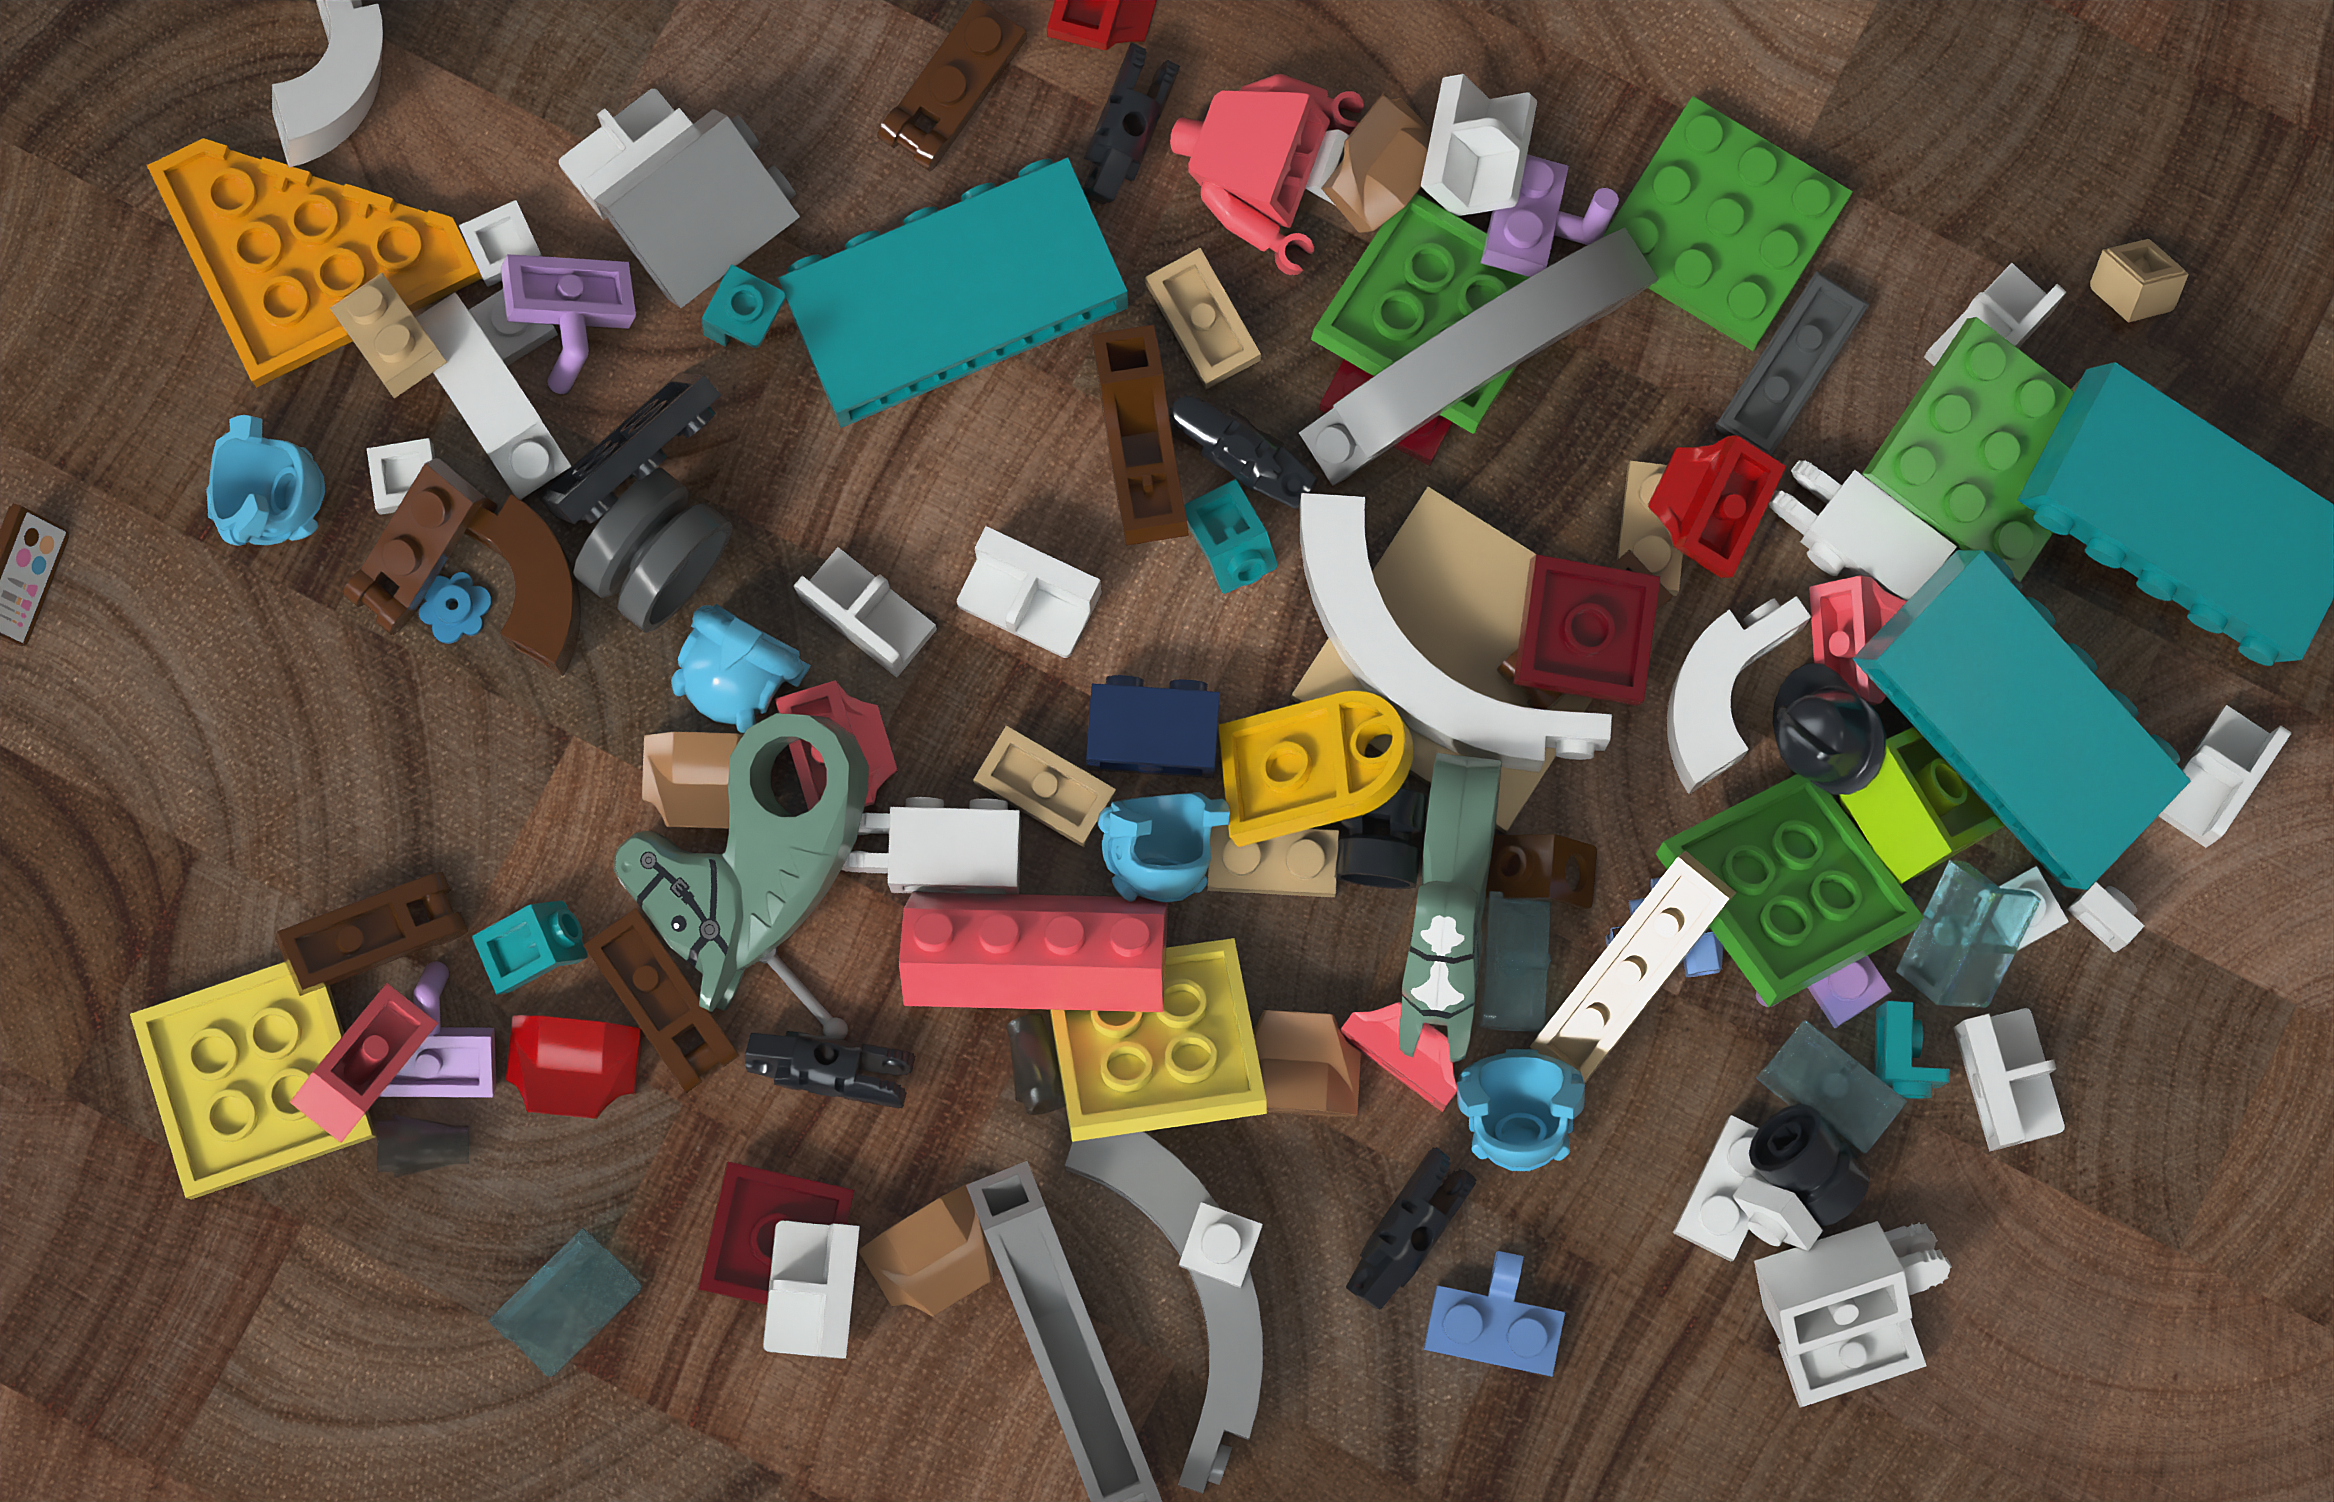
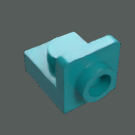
[701,264,785,348]
[1184,479,1278,594]
[472,900,588,995]
[1874,1001,1950,1099]

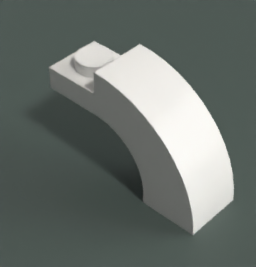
[272,0,383,168]
[416,293,572,500]
[1667,596,1811,794]

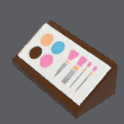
[0,503,69,646]

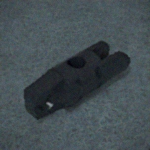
[1083,42,1180,204]
[1170,394,1318,510]
[745,1031,916,1108]
[1346,1147,1477,1310]

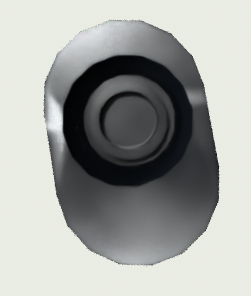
[1772,664,1886,795]

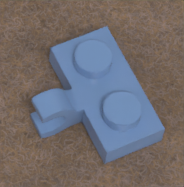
[1423,1251,1565,1377]

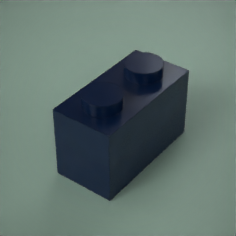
[1086,675,1220,779]

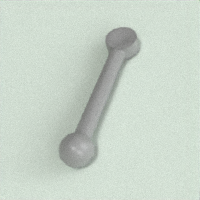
[758,947,848,1040]

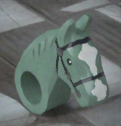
[614,713,869,1011]
[1399,753,1502,1062]

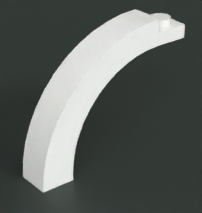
[1300,493,1612,772]

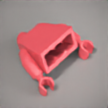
[1170,74,1364,275]

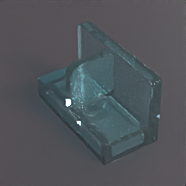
[1896,860,2041,1008]
[1478,891,1551,1032]
[1756,1019,1907,1157]
[488,1228,642,1377]

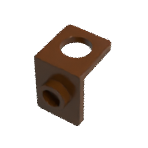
[1485,834,1597,909]

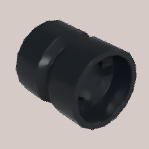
[1334,788,1427,889]
[1749,1104,1871,1227]

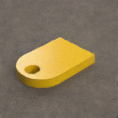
[1218,691,1413,847]

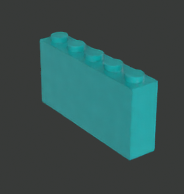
[778,158,1128,428]
[2017,362,2334,666]
[1852,550,2191,890]

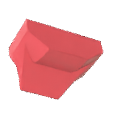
[1809,575,1907,705]
[775,680,898,811]
[1341,1002,1457,1112]

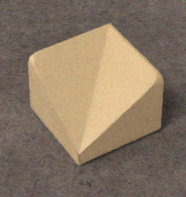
[2090,239,2189,322]

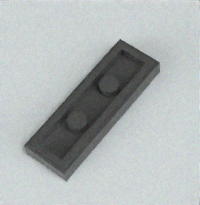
[1714,271,1869,456]

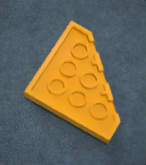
[147,138,483,388]

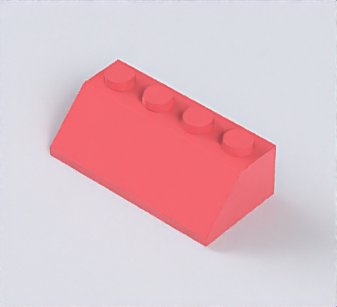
[899,892,1168,1012]

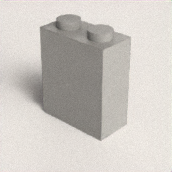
[594,109,800,308]

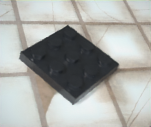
[538,373,721,524]

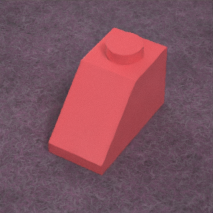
[290,983,438,1143]

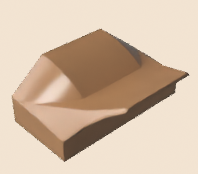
[1321,93,1432,233]
[642,732,773,829]
[1253,1010,1361,1118]
[858,1183,994,1317]

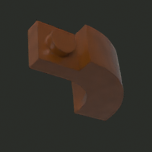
[1092,324,1189,546]
[463,494,581,676]

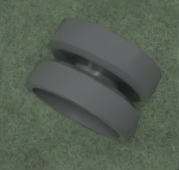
[573,468,733,633]

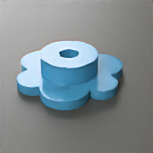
[419,572,492,644]

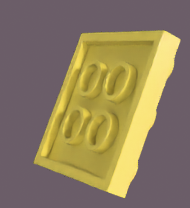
[1050,938,1267,1142]
[130,962,376,1200]

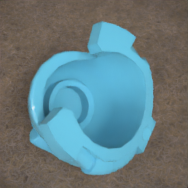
[206,415,325,546]
[671,603,811,733]
[1098,792,1230,902]
[1457,1049,1585,1171]

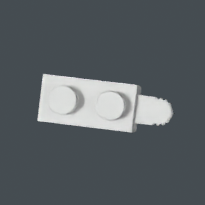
[1769,460,1957,601]
[841,797,1022,894]
[1754,1221,1952,1358]

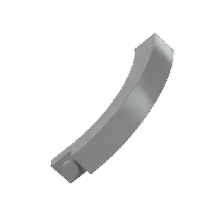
[1299,227,1659,486]
[1065,1132,1263,1494]
[966,1161,1162,1502]

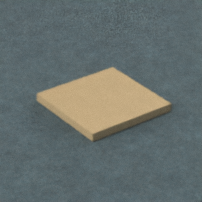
[1291,487,1593,835]

